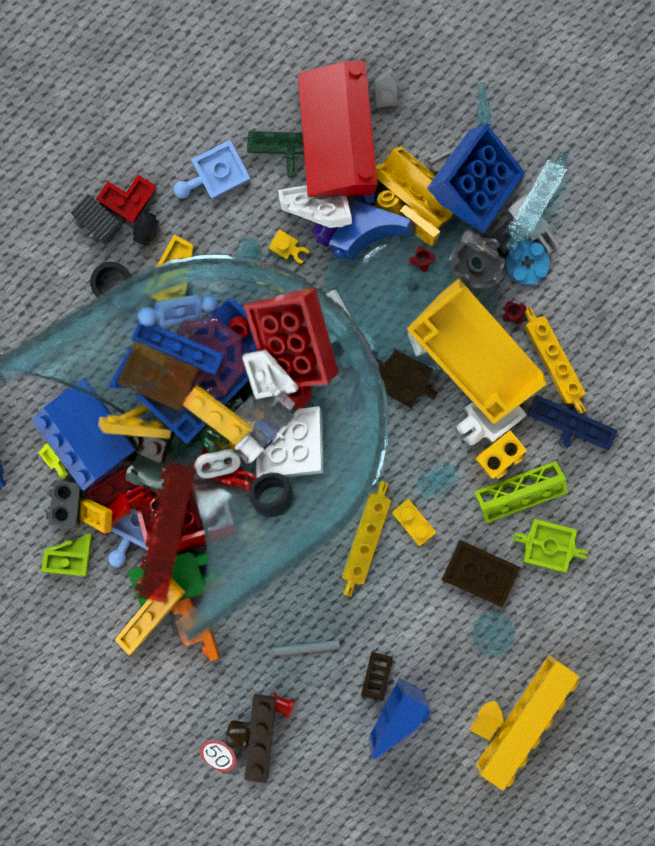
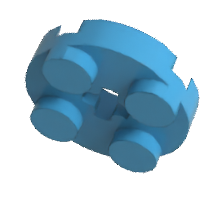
[505,241,550,285]

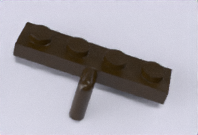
[123,435,171,463]

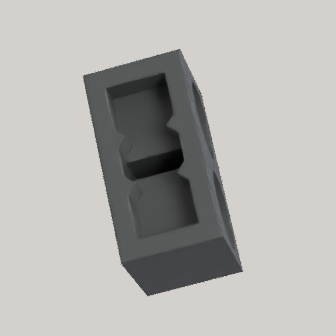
[46,480,84,528]

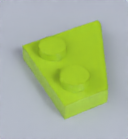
[41,533,92,577]

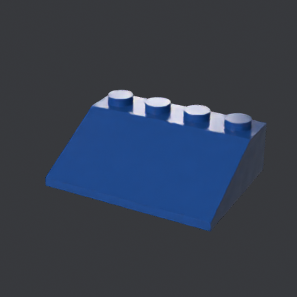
[427,123,525,232]
[32,377,137,491]
[369,678,431,759]

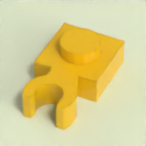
[268,229,309,264]

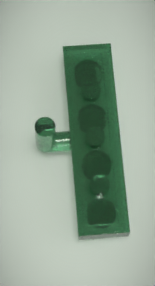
[247,131,304,178]

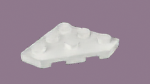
[278,185,352,228]
[256,406,323,478]

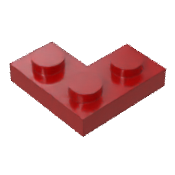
[96,175,157,224]

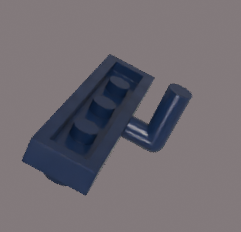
[527,395,618,451]

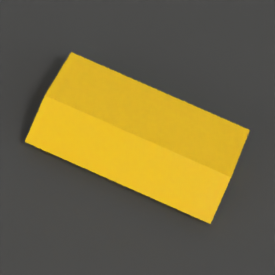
[376,146,455,229]

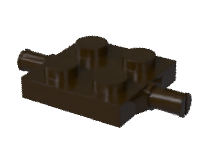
[373,348,438,408]

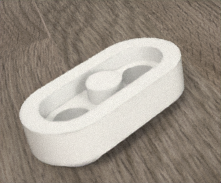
[195,449,240,478]

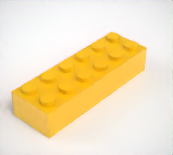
[476,655,579,791]

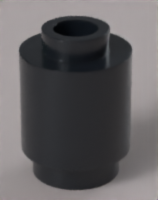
[132,212,159,246]

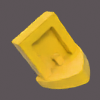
[470,701,504,741]

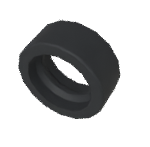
[90,261,134,305]
[248,472,294,517]

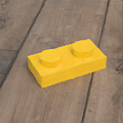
[399,205,440,247]
[391,499,437,546]

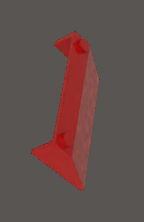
[298,61,377,197]

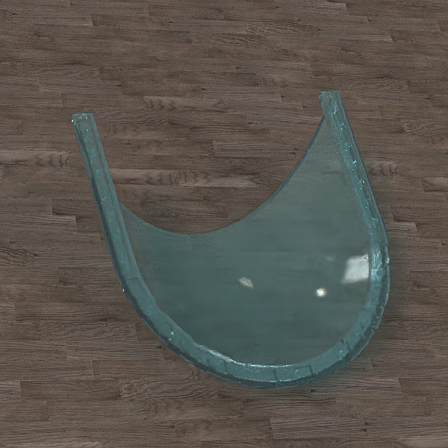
[0,254,389,643]

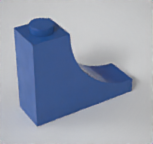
[329,200,416,261]

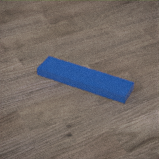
[131,321,225,376]

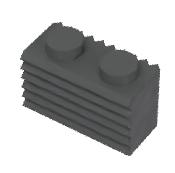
[70,193,123,245]

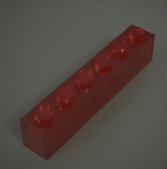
[135,462,196,603]

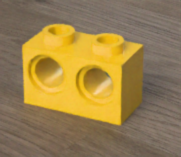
[474,430,527,479]

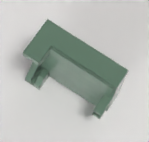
[126,446,185,498]

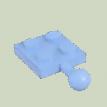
[173,140,251,200]
[108,490,146,568]

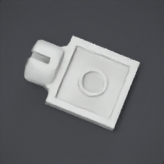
[457,402,527,445]

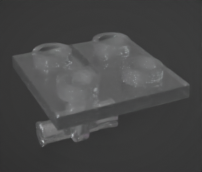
[234,381,295,447]

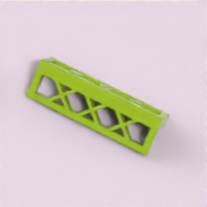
[474,461,568,524]

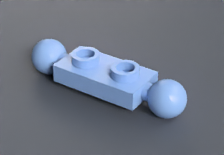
[138,295,218,327]

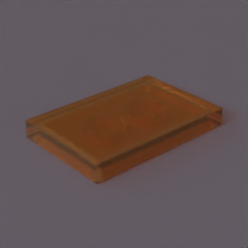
[117,341,199,411]

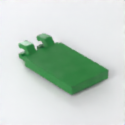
[128,549,220,607]

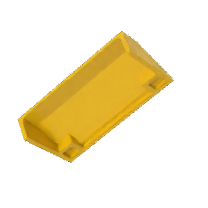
[407,278,547,424]

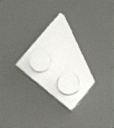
[242,350,298,399]

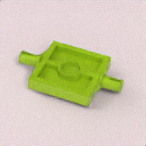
[512,518,588,573]

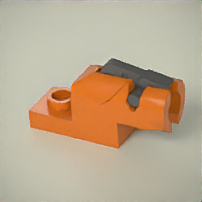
[169,597,221,662]

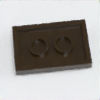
[441,539,521,608]

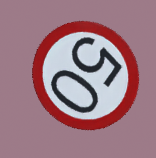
[200,740,236,772]

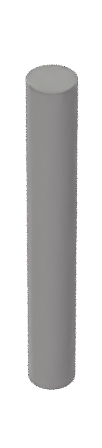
[273,640,340,656]

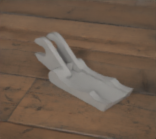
[506,196,560,257]

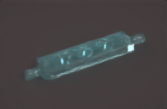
[506,152,568,251]

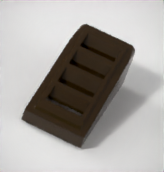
[361,651,393,702]

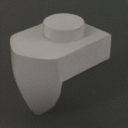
[374,73,398,108]

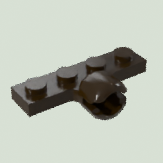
[226,693,277,783]

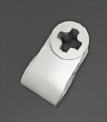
[234,433,264,465]

